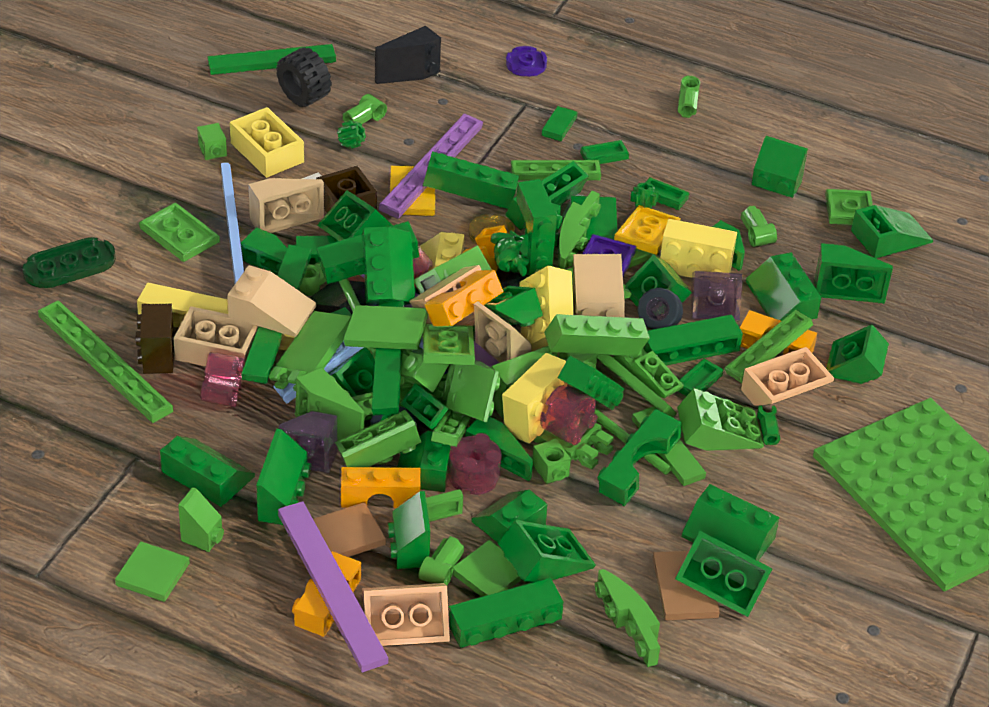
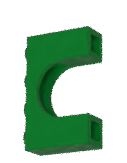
[516,179,557,276]

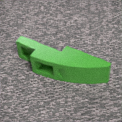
[558,191,601,270]
[613,348,684,399]
[594,569,660,667]

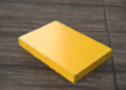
[390,166,435,216]
[614,205,681,255]

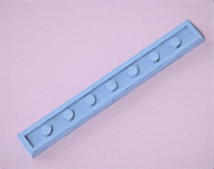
[221,163,244,284]

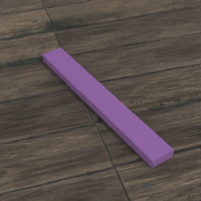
[379,114,483,219]
[278,501,388,672]

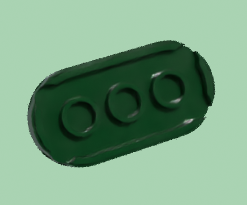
[22,237,116,288]

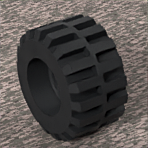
[276,47,332,107]

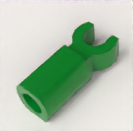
[757,405,780,445]

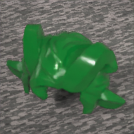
[491,230,529,276]

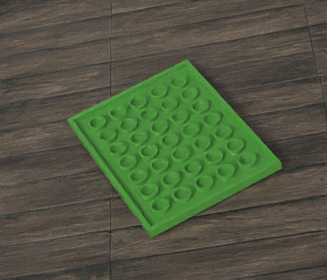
[813,398,989,592]

